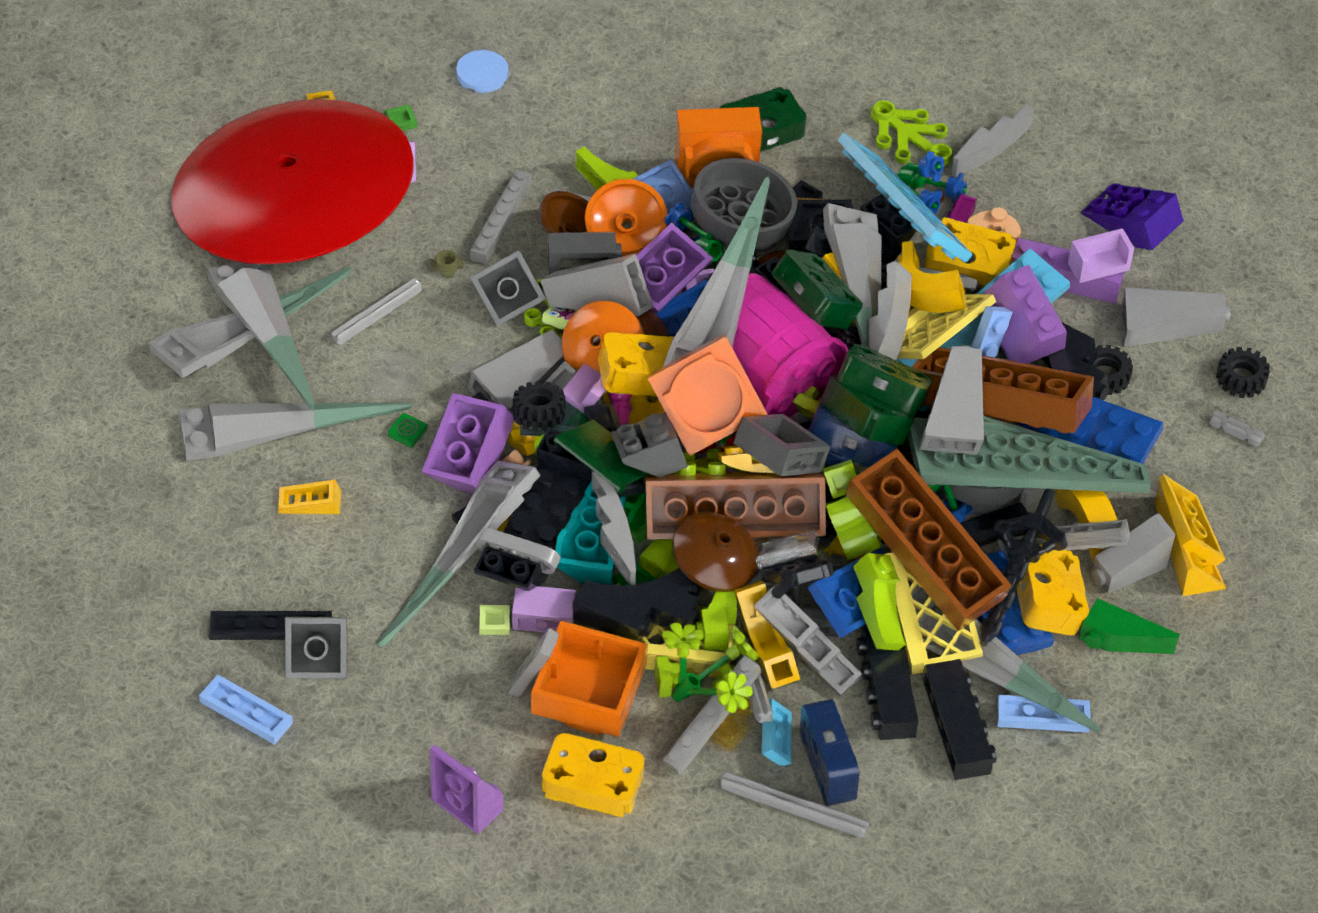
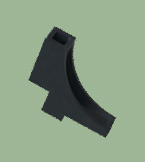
[1041,322,1109,400]
[572,568,702,642]

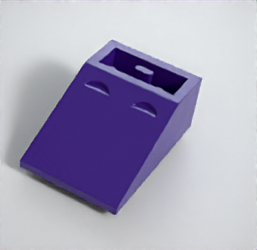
[1081,183,1184,250]

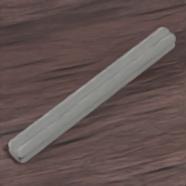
[720,772,869,838]

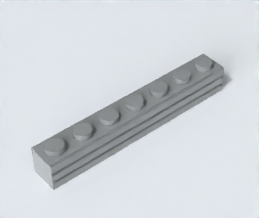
[470,169,532,265]
[998,520,1130,556]
[662,656,762,775]

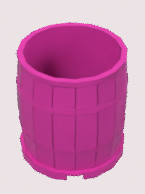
[733,273,849,417]

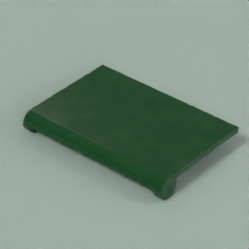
[554,420,649,494]

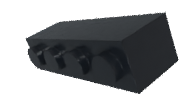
[857,625,919,740]
[922,659,997,780]

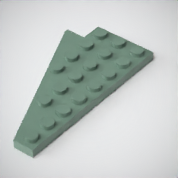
[908,401,1151,493]

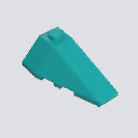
[555,481,626,585]

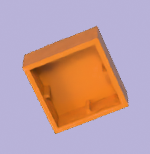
[674,107,762,189]
[647,334,768,456]
[531,621,648,737]

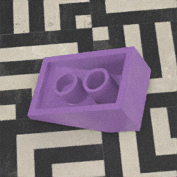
[430,744,503,834]

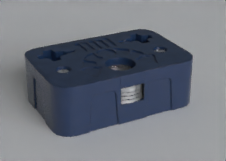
[808,403,898,468]
[800,698,860,806]

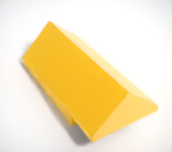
[1154,474,1226,596]

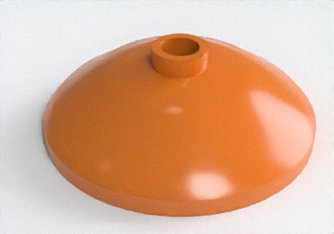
[585,179,667,256]
[562,301,645,373]

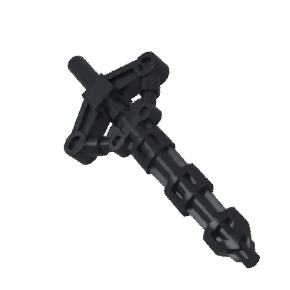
[979,489,1068,646]
[760,521,837,599]

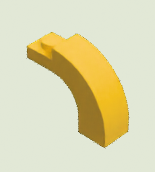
[898,241,965,313]
[1054,489,1117,564]
[734,581,800,689]

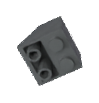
[611,412,688,477]

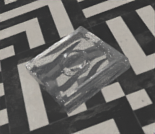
[756,529,819,569]

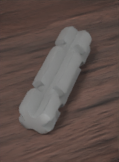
[1209,410,1265,447]

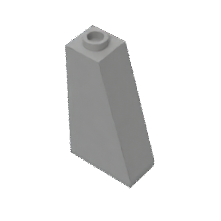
[540,254,654,316]
[1122,288,1231,346]
[468,329,565,415]
[920,345,984,455]

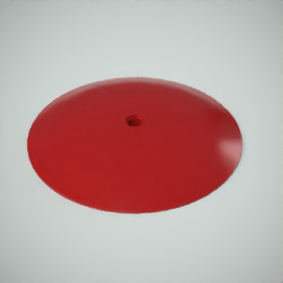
[171,99,414,264]

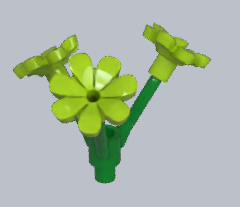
[662,623,759,713]

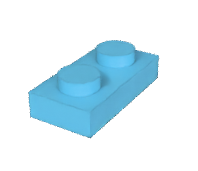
[761,699,792,766]

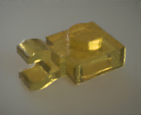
[709,697,753,752]

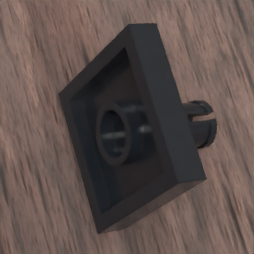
[788,199,853,247]

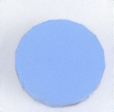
[456,50,509,93]

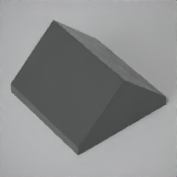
[470,250,546,326]
[285,617,348,678]

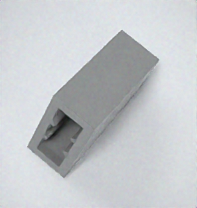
[1091,513,1175,594]

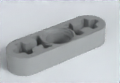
[476,528,561,574]

